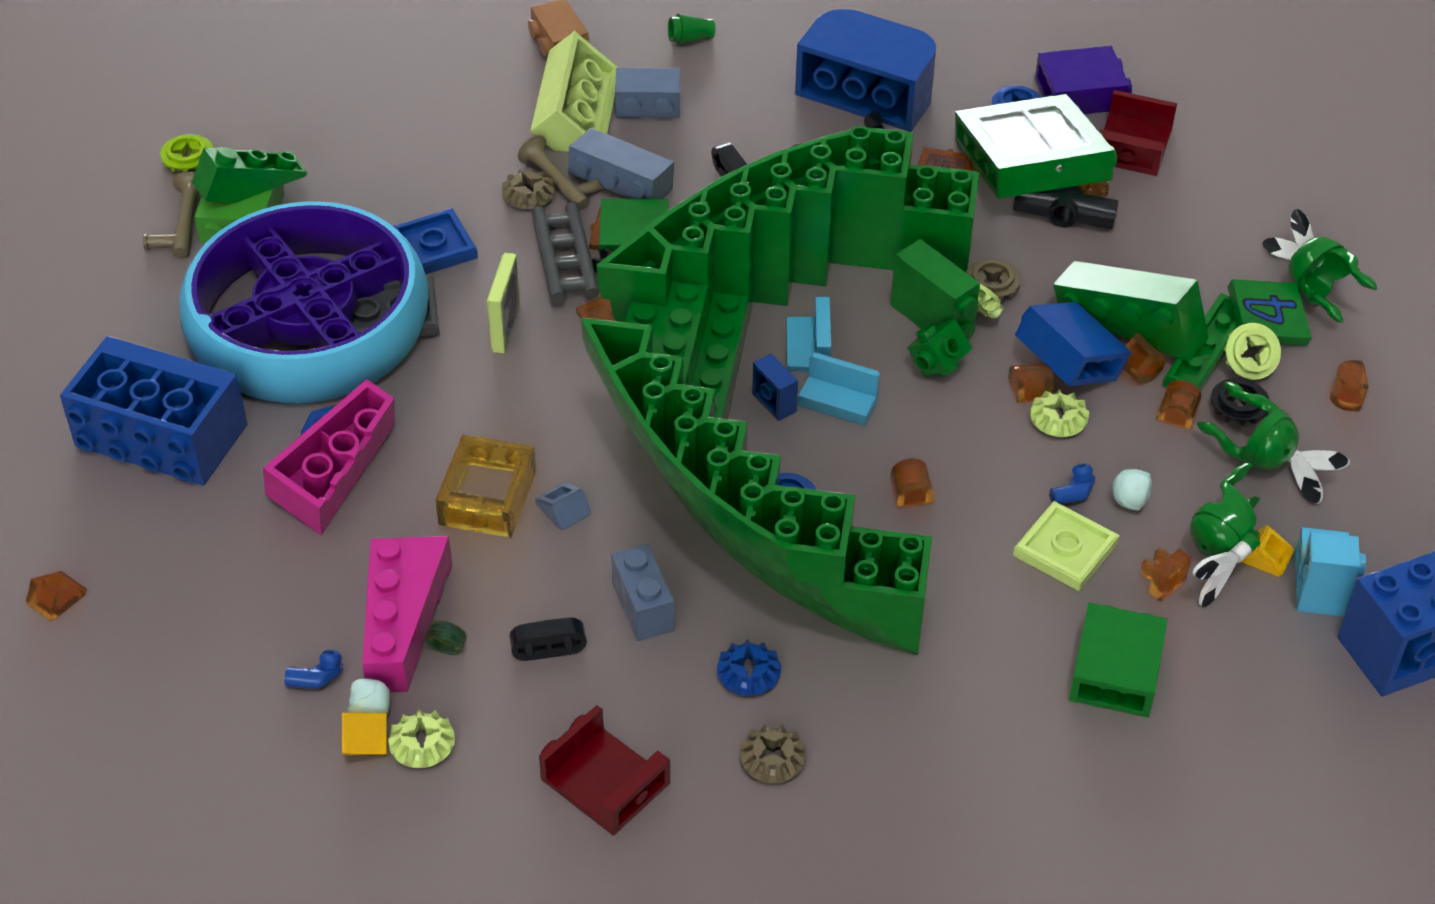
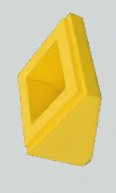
[1241,524,1295,577]
[342,712,387,756]

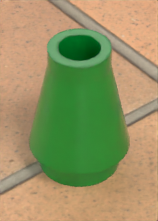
[668,13,715,45]

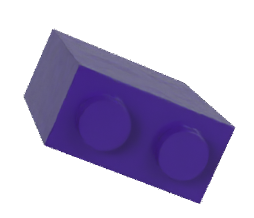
[1035,45,1132,114]

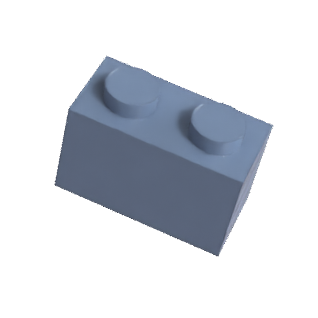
[615,68,680,118]
[611,544,675,641]

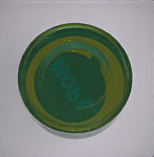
[425,621,467,655]

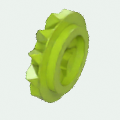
[160,134,213,173]

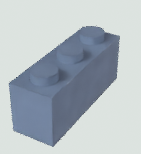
[568,128,674,199]

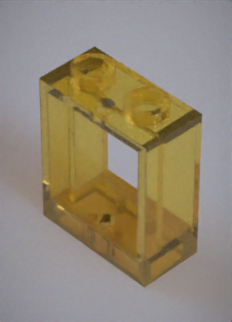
[435,434,536,538]

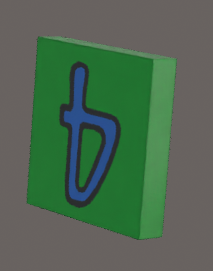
[1227,279,1312,346]

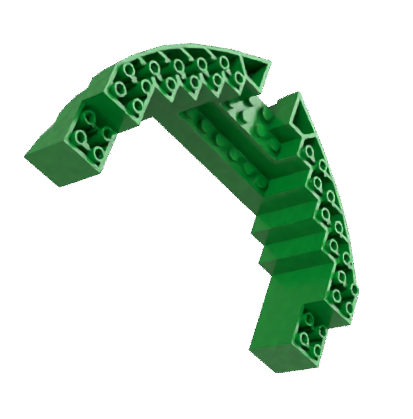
[581,126,980,655]

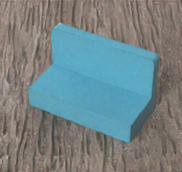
[786,297,831,372]
[798,352,880,426]

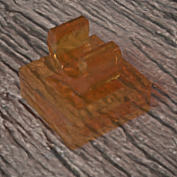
[1140,548,1192,602]

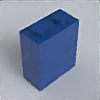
[1015,302,1132,386]

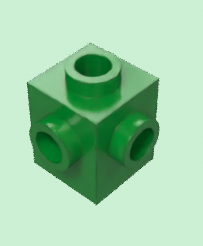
[907,319,973,377]

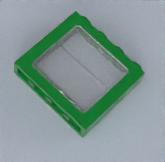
[955,94,1117,199]

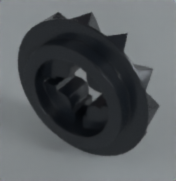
[1210,378,1270,426]

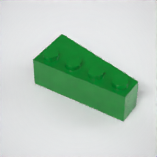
[1053,261,1209,362]

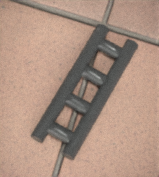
[532,202,600,303]

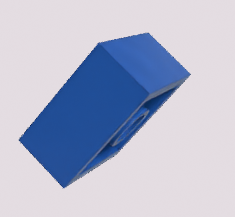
[752,353,798,421]

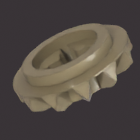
[502,168,555,209]
[966,259,1021,301]
[740,724,806,783]

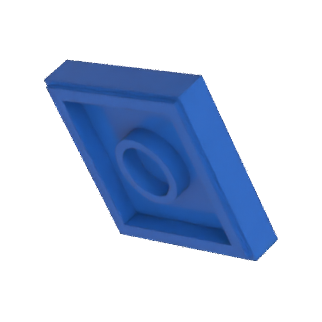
[393,208,478,275]

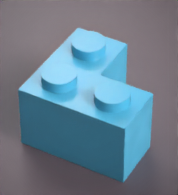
[1294,527,1366,616]

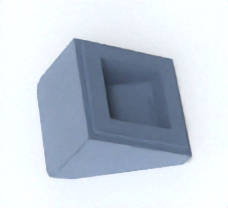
[535,483,591,529]

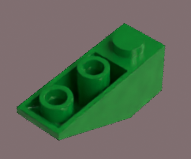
[192,147,307,203]

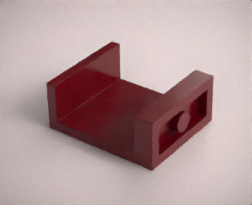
[1099,90,1178,176]
[539,705,671,836]

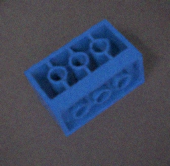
[60,336,248,486]
[1337,551,1435,697]

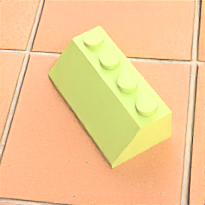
[530,31,618,152]

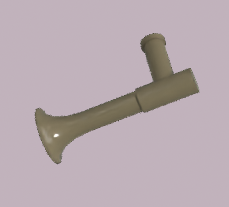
[518,135,605,210]
[143,172,201,258]

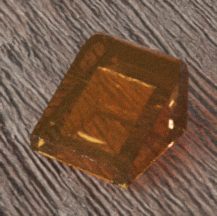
[26,571,87,621]

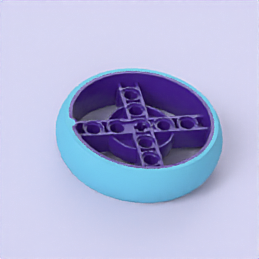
[179,201,429,403]

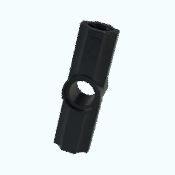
[1013,186,1119,229]

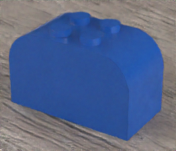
[795,9,936,132]

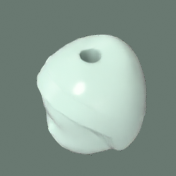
[1112,469,1152,511]
[347,679,391,714]

